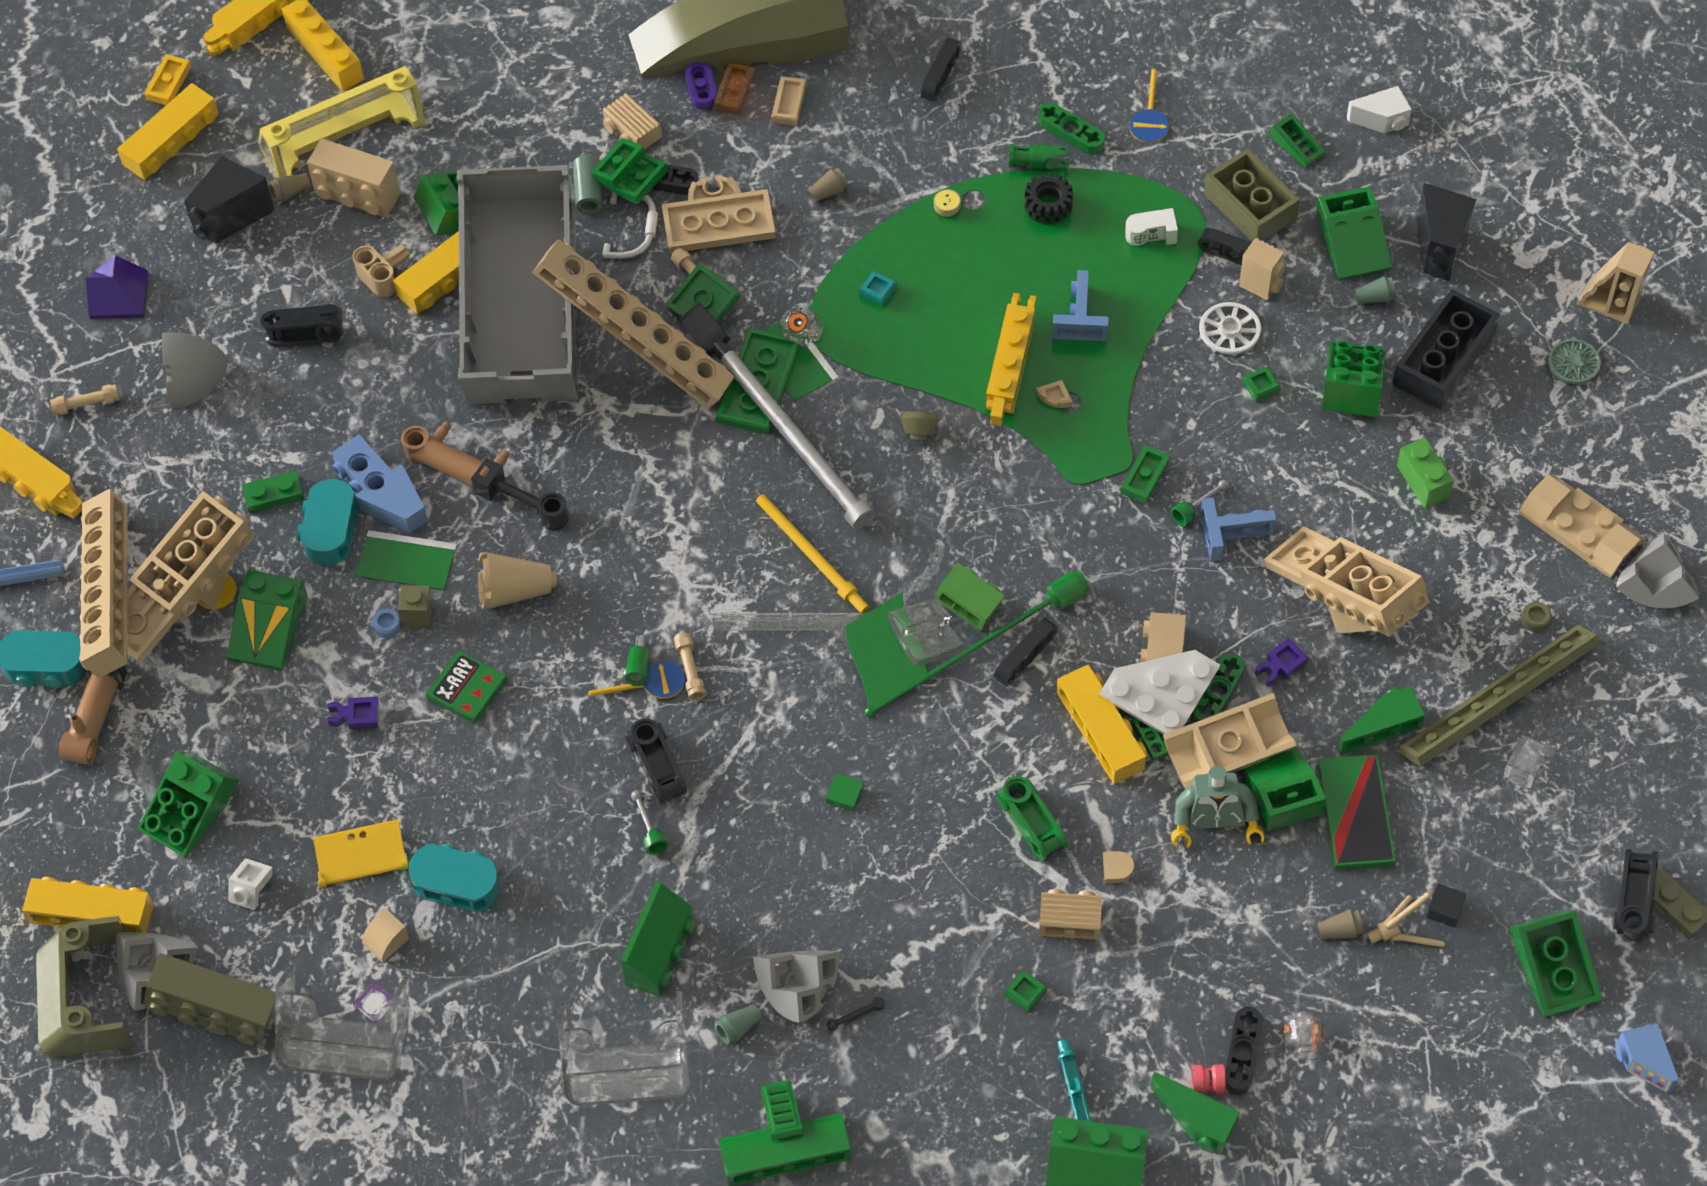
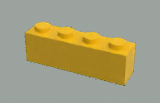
[282,0,365,92]
[117,83,219,180]
[393,231,459,315]
[1057,665,1148,784]
[22,877,154,932]

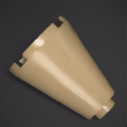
[478,552,557,609]

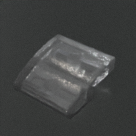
[888,597,964,667]

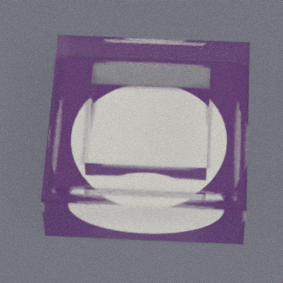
[352,981,397,1024]

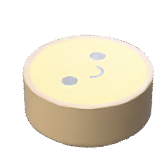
[934,189,961,217]

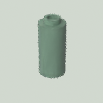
[572,154,603,214]

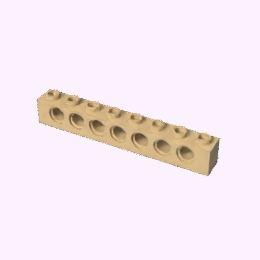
[532,239,734,409]
[79,489,127,679]

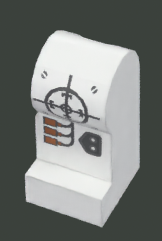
[1125,208,1178,246]

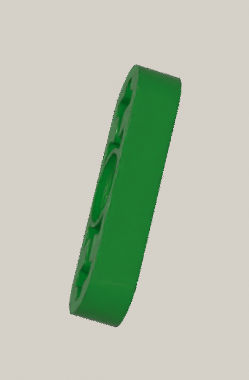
[1038,103,1105,155]
[1192,653,1245,723]

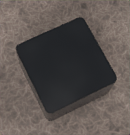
[1426,884,1467,927]

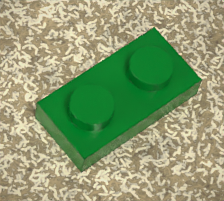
[1120,445,1170,504]
[242,471,304,513]

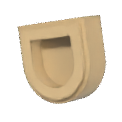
[1102,851,1134,884]

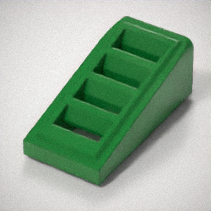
[1268,113,1326,168]
[761,1080,803,1140]

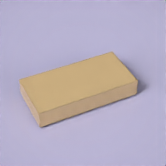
[771,76,807,126]

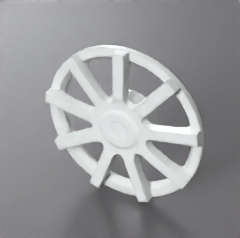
[1199,302,1261,356]

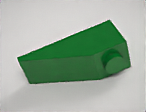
[1338,686,1425,756]
[1150,1071,1240,1155]

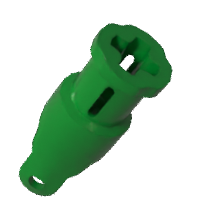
[1009,144,1070,169]

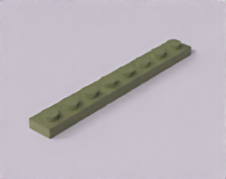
[1399,625,1599,767]

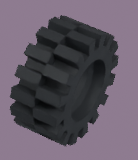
[1024,173,1073,225]

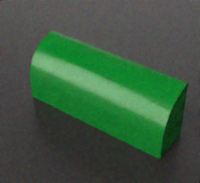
[718,1112,851,1186]

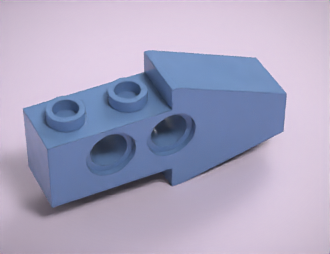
[332,434,428,534]

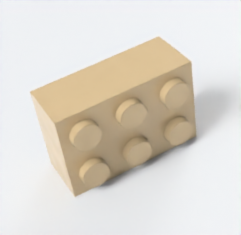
[307,138,401,218]

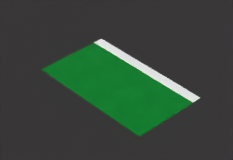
[762,317,838,400]
[355,530,457,590]

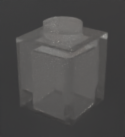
[1503,735,1550,789]

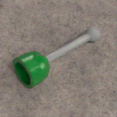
[1171,480,1229,527]
[631,790,669,855]

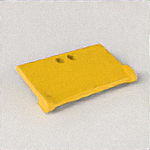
[313,819,410,888]

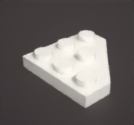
[1099,650,1220,735]

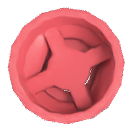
[1191,1064,1225,1096]

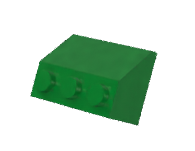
[620,882,696,996]
[1045,1116,1149,1186]

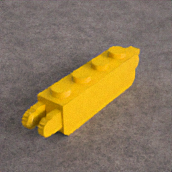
[203,0,296,56]
[986,293,1037,426]
[0,427,83,519]

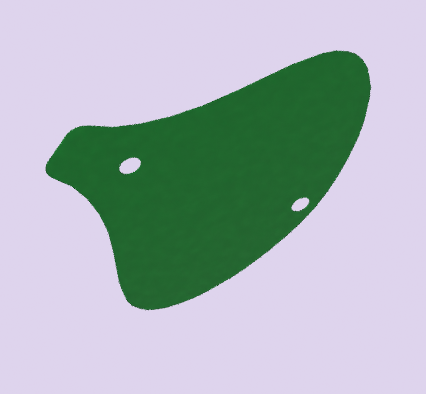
[809,168,1206,485]

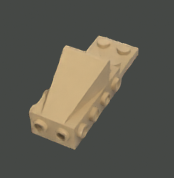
[127,491,255,663]
[1263,526,1430,637]

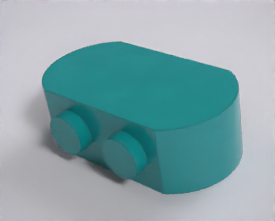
[297,479,358,566]
[0,630,88,688]
[409,844,500,913]

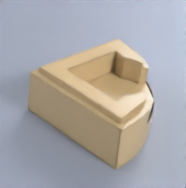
[1036,380,1072,408]

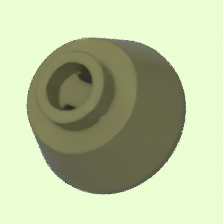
[901,411,939,440]

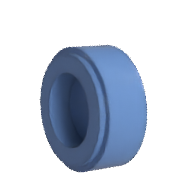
[372,608,402,638]

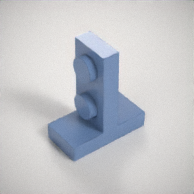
[1052,270,1109,341]
[1201,497,1276,562]

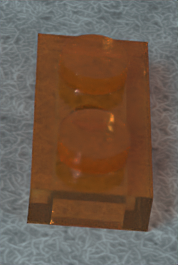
[714,63,754,114]

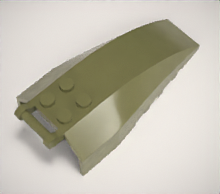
[629,0,849,78]

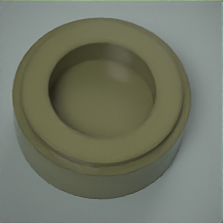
[1521,602,1552,632]

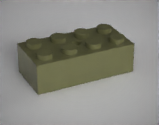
[144,953,278,1045]

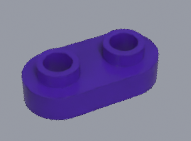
[685,62,717,109]

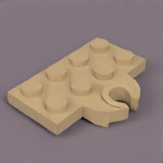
[662,175,776,254]

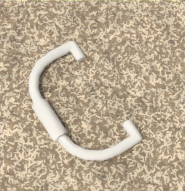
[603,191,658,259]

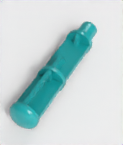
[1057,1039,1094,1122]

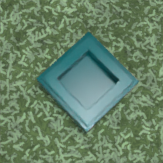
[859,271,897,307]

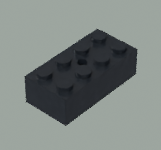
[1392,289,1500,410]

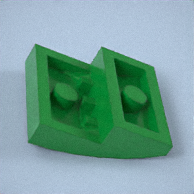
[591,138,668,205]

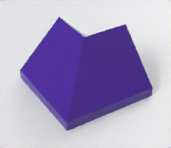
[86,255,149,319]

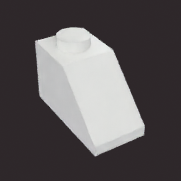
[1347,86,1411,134]

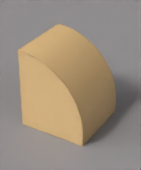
[362,908,409,963]

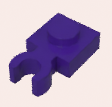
[1255,638,1309,687]
[327,697,379,729]

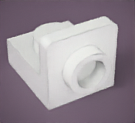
[228,858,272,910]

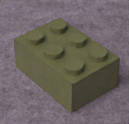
[1204,148,1300,242]

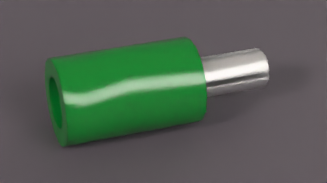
[624,635,650,686]

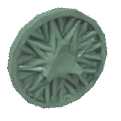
[1548,339,1601,385]

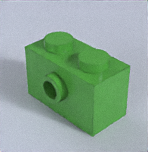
[1397,438,1454,509]
[934,563,1005,631]

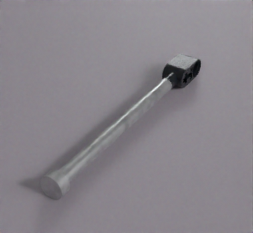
[679,302,876,530]

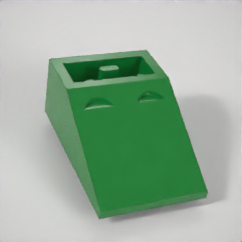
[413,172,459,235]
[1315,186,1392,280]
[1321,341,1386,417]
[1241,747,1326,832]
[137,751,239,857]

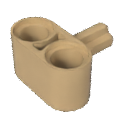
[353,245,410,298]

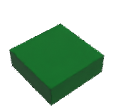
[1242,366,1281,402]
[826,773,864,812]
[1004,970,1047,1013]

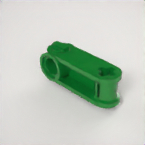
[996,776,1068,861]

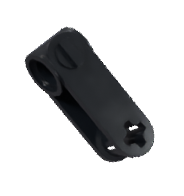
[260,304,344,347]
[625,718,688,804]
[1613,849,1658,941]

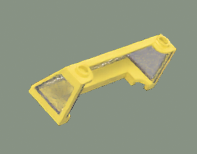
[259,66,426,177]

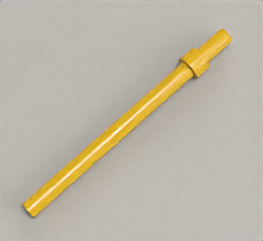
[756,494,870,615]

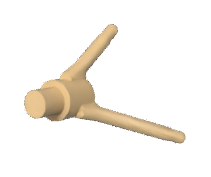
[1367,892,1445,947]

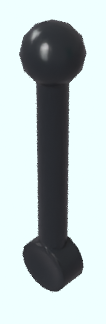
[826,997,885,1031]

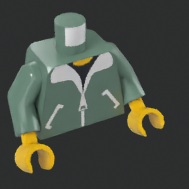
[1171,766,1264,848]

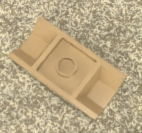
[1519,474,1646,579]
[1163,693,1297,789]

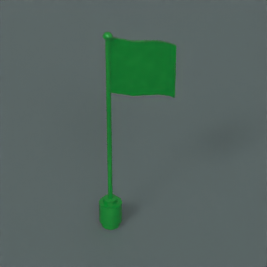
[845,570,1090,718]

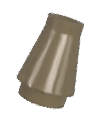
[807,168,849,203]
[268,173,310,203]
[1317,909,1364,940]

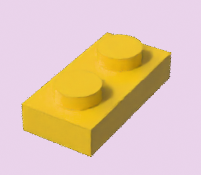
[144,54,191,105]

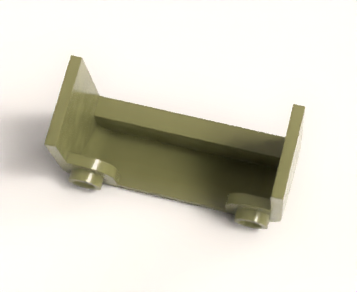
[36,916,133,1058]

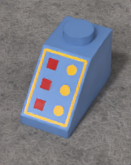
[1615,1023,1679,1093]

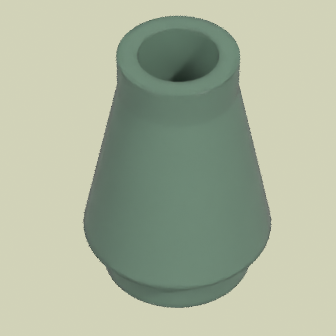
[1354,276,1397,305]
[715,1004,762,1044]

